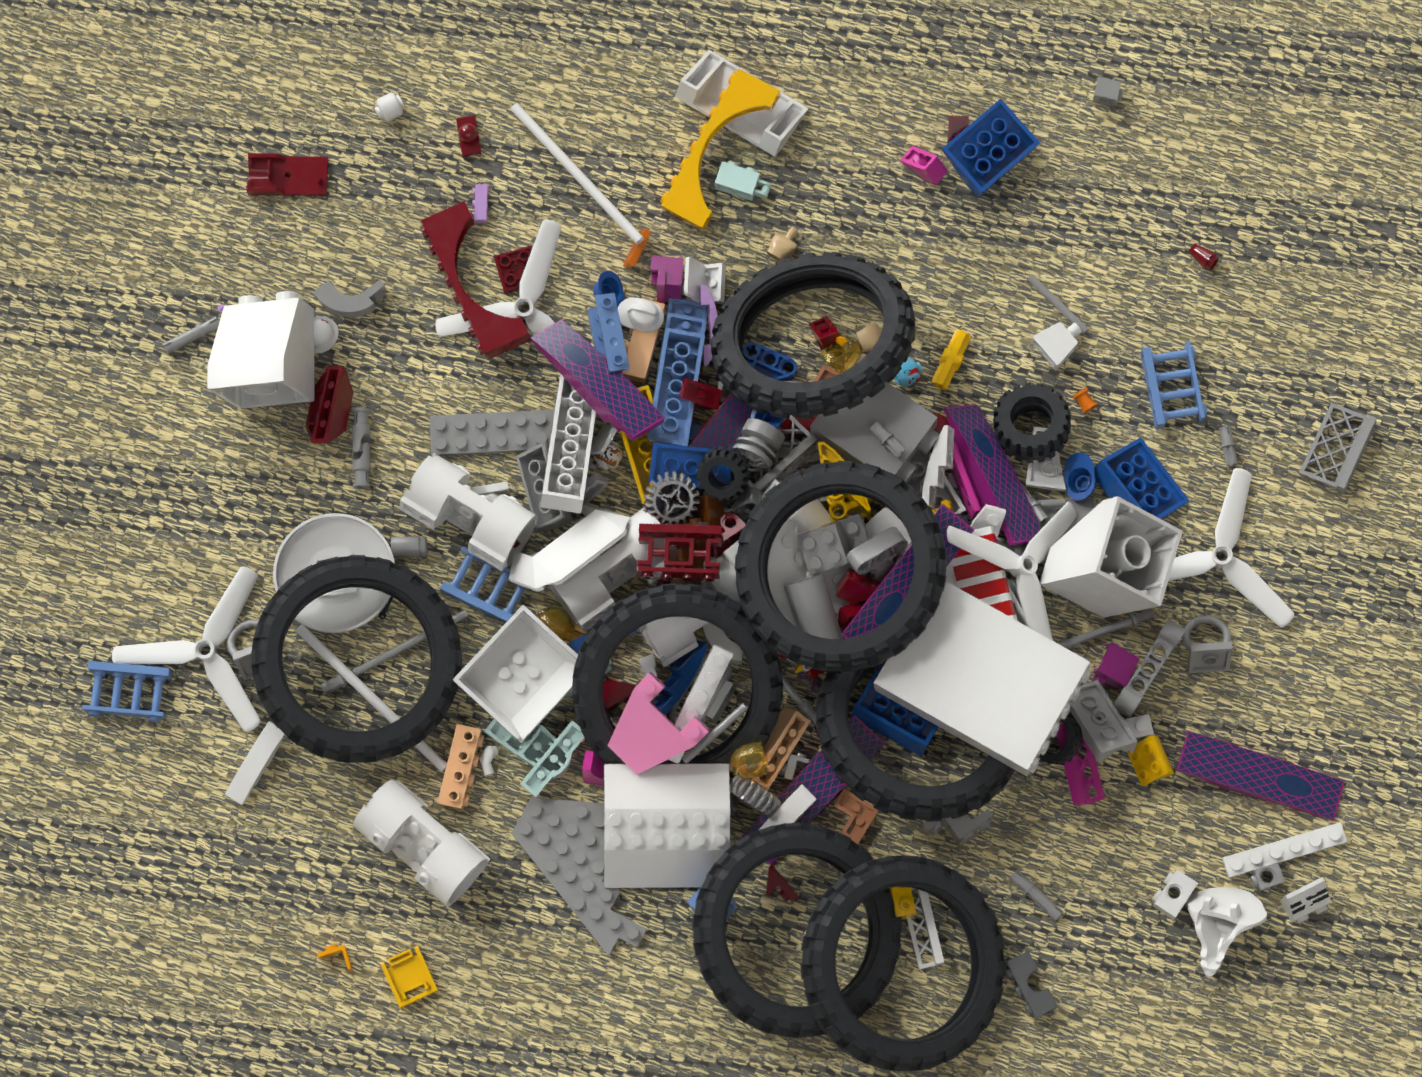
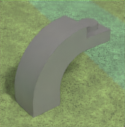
[313,280,387,318]

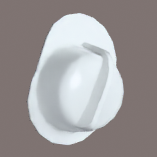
[618,297,664,332]

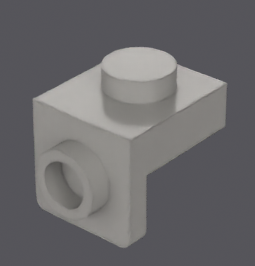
[781,753,810,783]

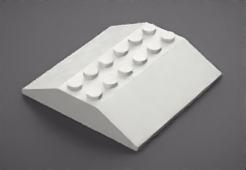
[723,499,871,626]
[604,763,730,888]

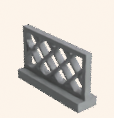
[1299,402,1377,495]
[747,415,819,496]

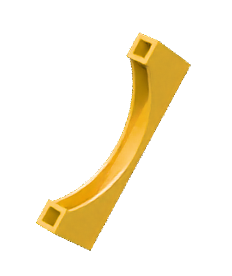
[660,68,781,231]

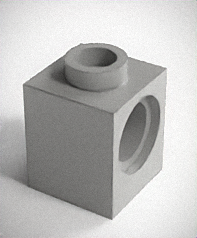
[1092,77,1124,107]
[1250,862,1285,892]

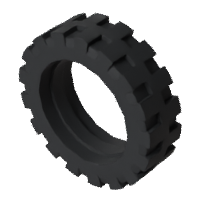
[1038,712,1083,765]

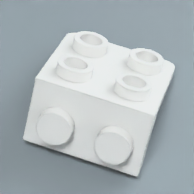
[683,257,726,304]

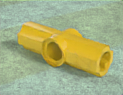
[931,329,971,390]

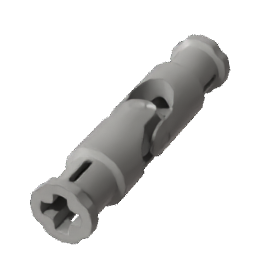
[352,407,371,490]

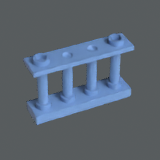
[587,293,629,372]
[1140,341,1207,430]
[440,546,526,623]
[82,661,172,722]

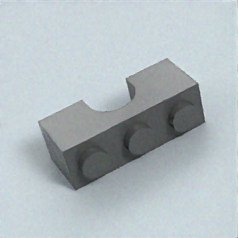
[1006,951,1058,1019]

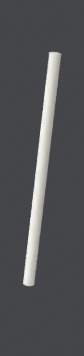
[511,103,644,245]
[296,624,447,772]

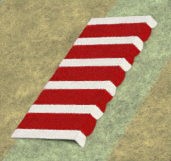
[951,526,1017,621]

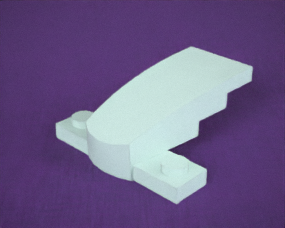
[484,719,585,798]

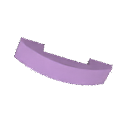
[699,285,718,366]

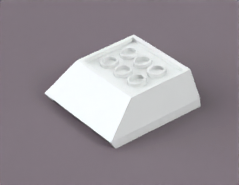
[453,605,578,743]

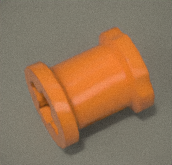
[1072,388,1098,414]

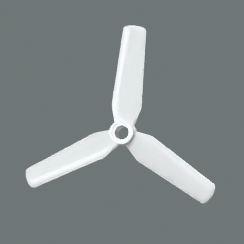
[435,220,561,337]
[1168,468,1294,627]
[946,501,1077,641]
[112,566,260,732]

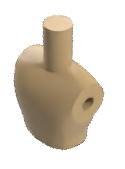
[767,226,798,261]
[856,323,882,352]

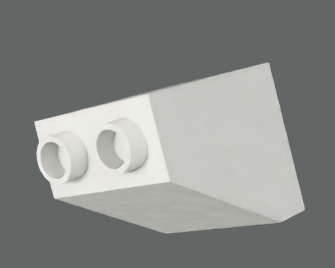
[207,291,314,409]
[1040,497,1183,618]

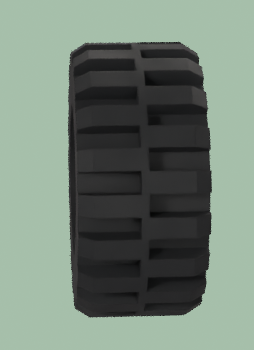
[993,383,1071,463]

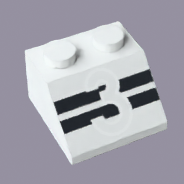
[1280,877,1331,924]

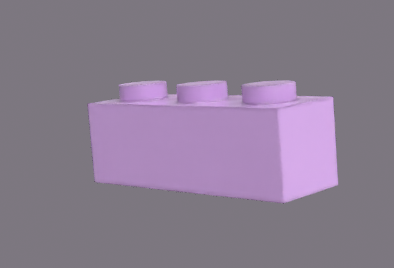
[472,184,489,223]

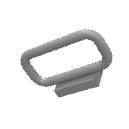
[668,652,736,724]

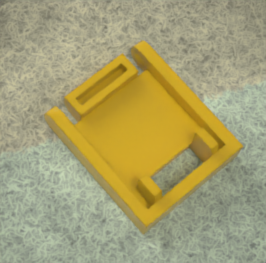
[380,945,438,1009]

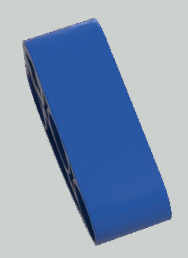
[743,342,797,381]

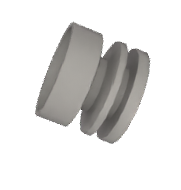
[732,418,785,470]

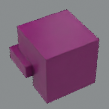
[650,256,684,304]
[1091,642,1140,691]

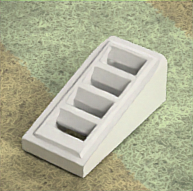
[639,654,659,700]

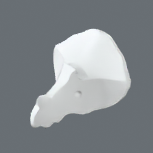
[1187,887,1267,976]

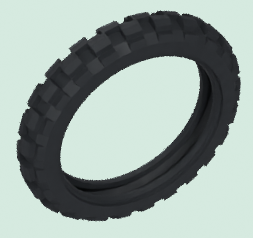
[710,252,916,419]
[735,461,947,672]
[251,555,462,763]
[572,583,784,778]
[815,660,1015,822]
[692,823,902,1038]
[800,855,1006,1072]

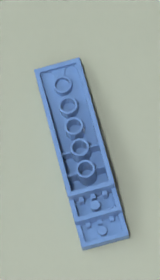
[647,298,708,446]

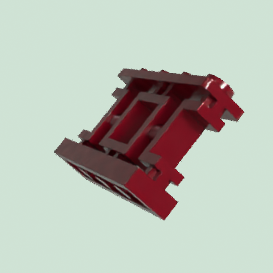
[636,523,723,582]

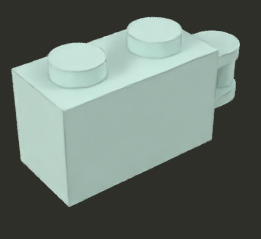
[715,161,771,201]

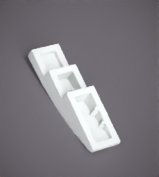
[922,425,954,509]
[225,721,285,805]
[759,784,817,830]

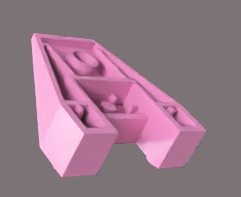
[607,672,710,775]

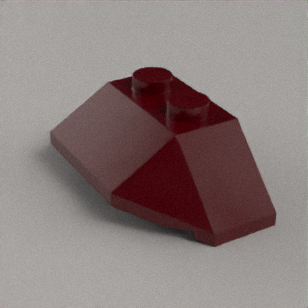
[305,366,354,444]

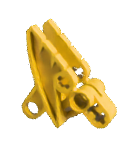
[818,442,877,522]

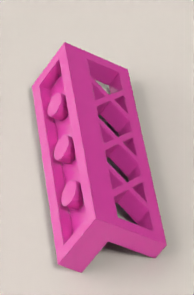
[950,442,983,519]
[1057,724,1105,806]

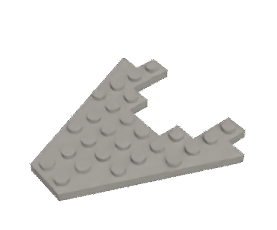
[512,797,647,956]

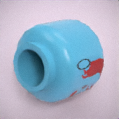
[894,358,923,387]

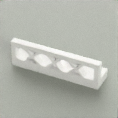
[907,888,944,970]

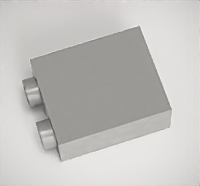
[810,382,940,483]

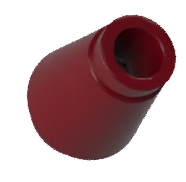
[1188,243,1219,270]

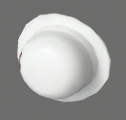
[314,316,339,354]

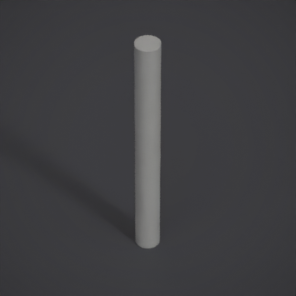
[1027,274,1089,335]
[682,703,748,764]

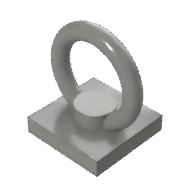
[1182,616,1233,673]
[227,620,259,681]

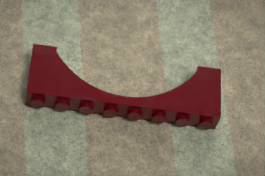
[420,201,531,360]

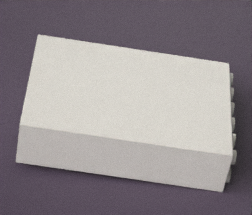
[874,582,1092,776]

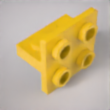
[1127,735,1174,786]

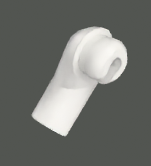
[480,746,499,776]

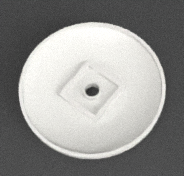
[273,513,395,633]

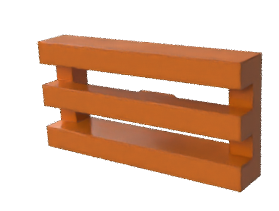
[623,228,651,269]

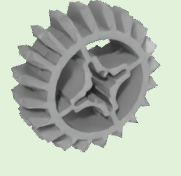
[644,471,700,525]
[729,774,781,818]

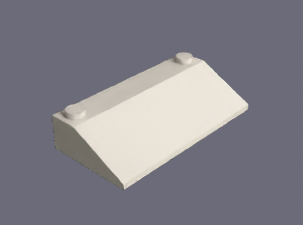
[675,50,808,157]

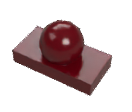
[456,115,482,157]

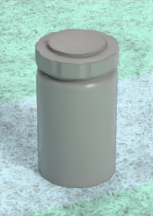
[391,536,428,557]

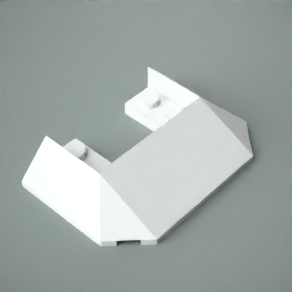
[509,505,631,592]

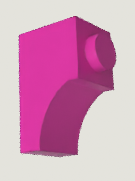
[900,146,948,185]
[582,750,605,786]

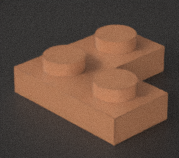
[833,788,879,844]

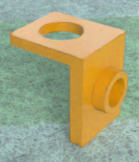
[317,944,353,972]

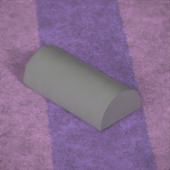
[516,441,572,532]
[784,574,843,639]

